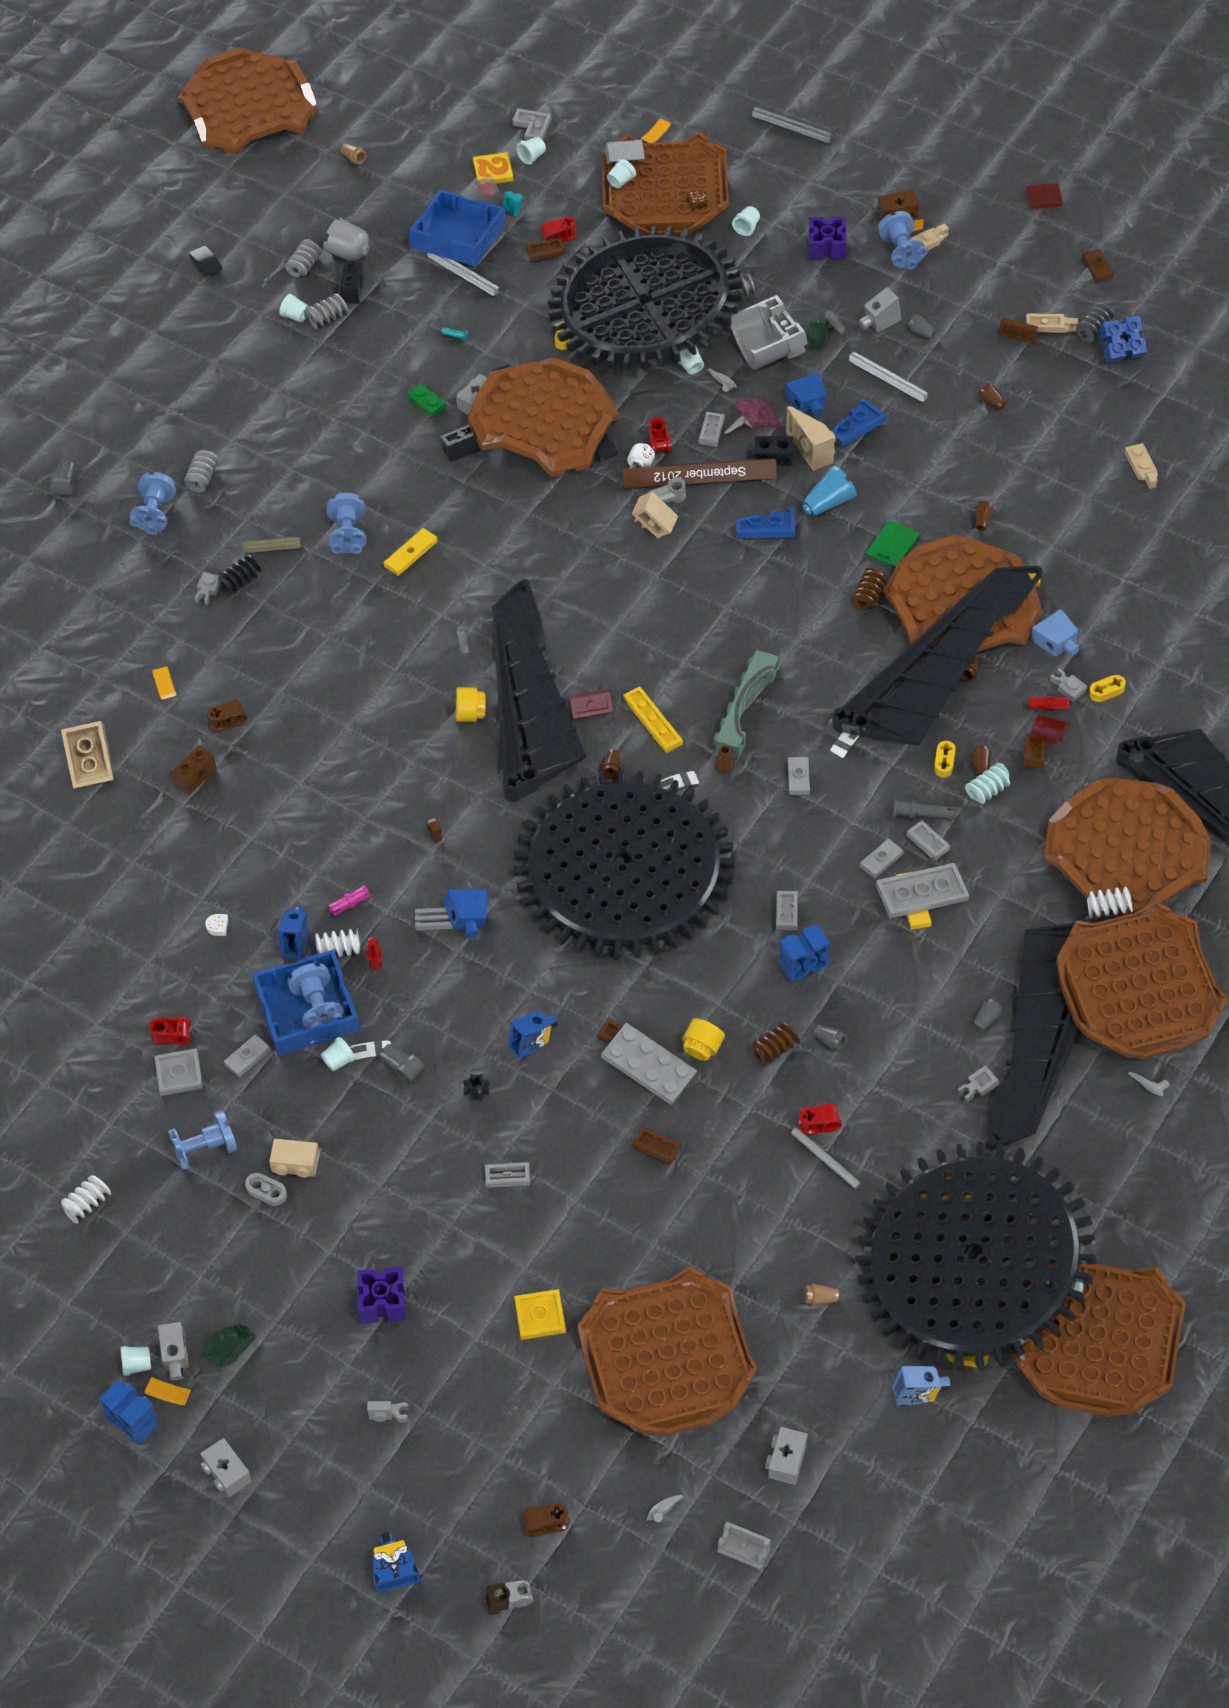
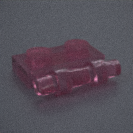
[735,397,780,429]

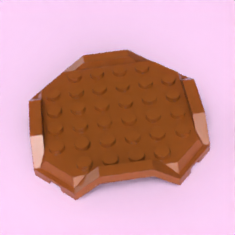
[178,47,317,156]
[602,132,729,236]
[467,357,619,477]
[883,535,1042,659]
[1044,778,1211,918]
[1056,901,1228,1059]
[1011,1262,1186,1417]
[577,1266,757,1436]

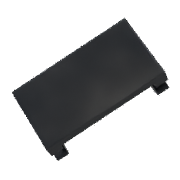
[440,425,481,462]

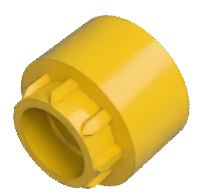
[456,687,485,722]
[682,1018,725,1061]

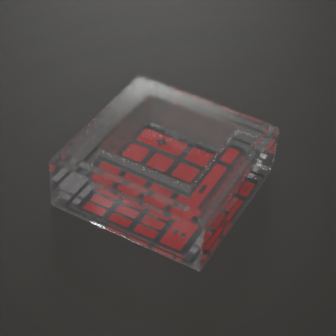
[476,176,499,199]
[824,310,846,333]
[456,625,469,654]

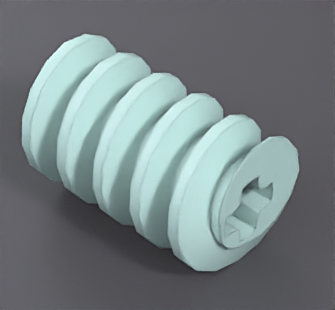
[965,763,1010,804]

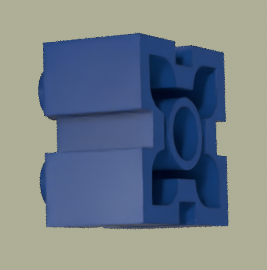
[1099,316,1148,364]
[779,924,830,983]
[99,1379,158,1445]

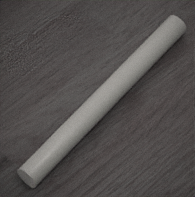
[791,1127,861,1189]

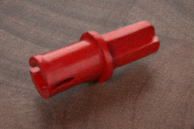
[1029,695,1069,711]
[366,938,383,970]

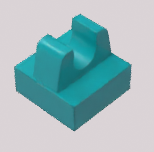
[502,191,524,217]

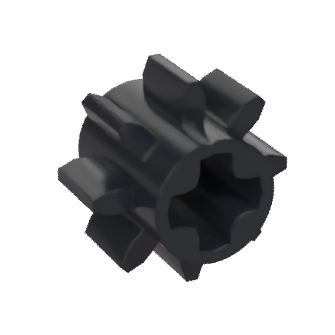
[463,1074,490,1101]

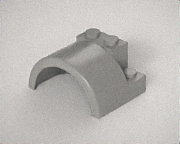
[729,295,808,370]

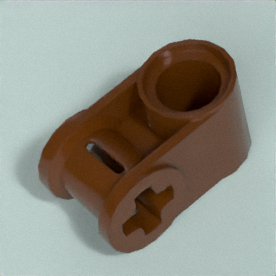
[207,699,248,732]
[523,1503,570,1537]

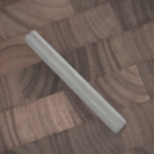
[427,253,499,296]
[849,352,928,402]

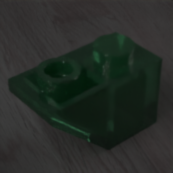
[807,318,833,347]
[204,1323,257,1368]

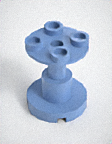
[878,211,927,270]
[129,472,177,535]
[326,493,367,554]
[287,963,344,1029]
[168,1110,237,1170]

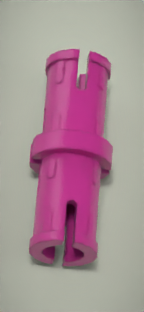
[328,885,370,917]

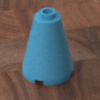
[802,466,857,516]

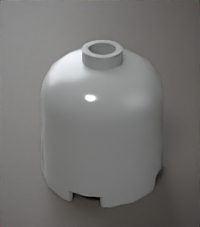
[323,218,370,262]

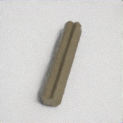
[243,537,301,553]

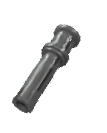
[892,799,956,820]

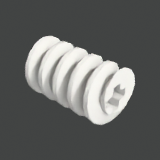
[1087,886,1133,918]
[315,929,360,957]
[61,1175,111,1224]

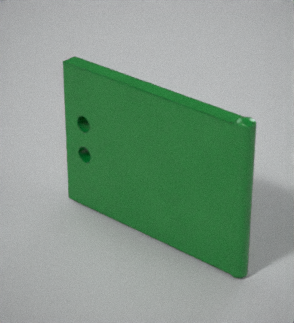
[866,520,921,568]

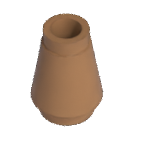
[341,144,366,164]
[804,1283,839,1306]

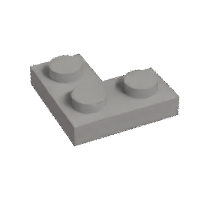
[513,108,551,141]

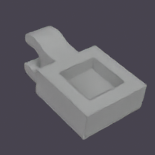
[367,1401,408,1423]

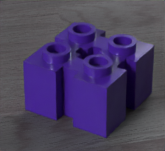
[809,217,846,259]
[357,1267,406,1323]

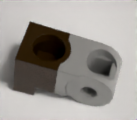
[485,1580,533,1615]

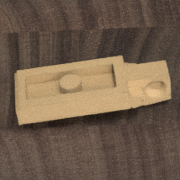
[910,224,949,251]
[1026,314,1078,333]
[1124,443,1158,489]

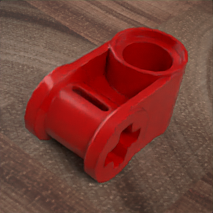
[540,216,577,242]
[649,417,671,453]
[149,1017,191,1045]
[798,1103,842,1135]

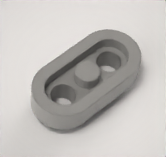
[245,1173,287,1206]

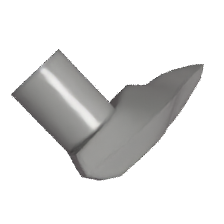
[708,368,737,392]
[724,414,756,434]
[1128,1072,1169,1096]
[647,1495,684,1522]

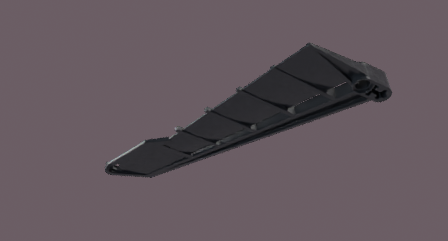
[833,565,1043,746]
[492,579,586,802]
[1116,728,1229,842]
[985,916,1117,1150]

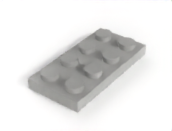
[875,863,969,918]
[601,1023,697,1105]

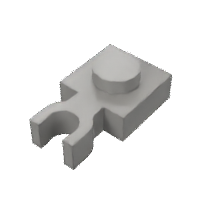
[195,572,221,605]
[1050,668,1087,702]
[958,1065,999,1103]

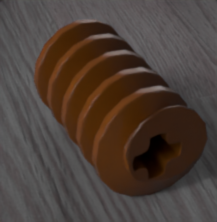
[851,568,887,611]
[752,1022,800,1067]

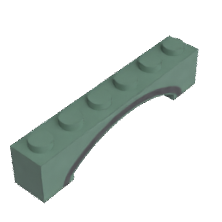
[713,650,779,760]

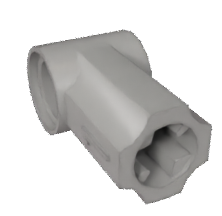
[647,477,686,504]

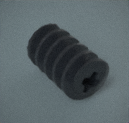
[218,555,261,595]

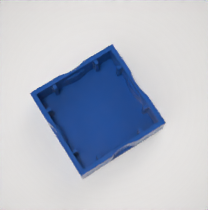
[409,190,506,267]
[252,949,360,1056]

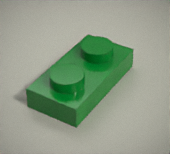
[407,383,446,418]

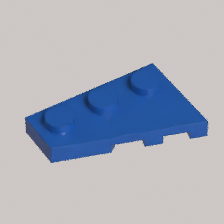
[832,398,887,447]
[736,506,795,538]

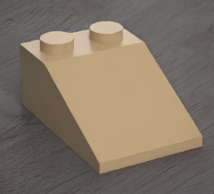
[786,406,836,471]
[61,721,114,789]

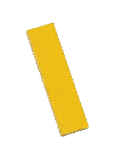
[623,686,683,753]

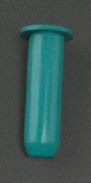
[442,327,468,341]

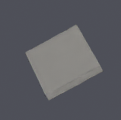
[154,1048,203,1096]

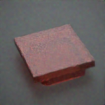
[1026,183,1063,209]
[1030,715,1070,744]

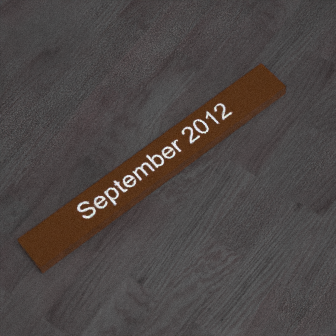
[623,458,777,488]

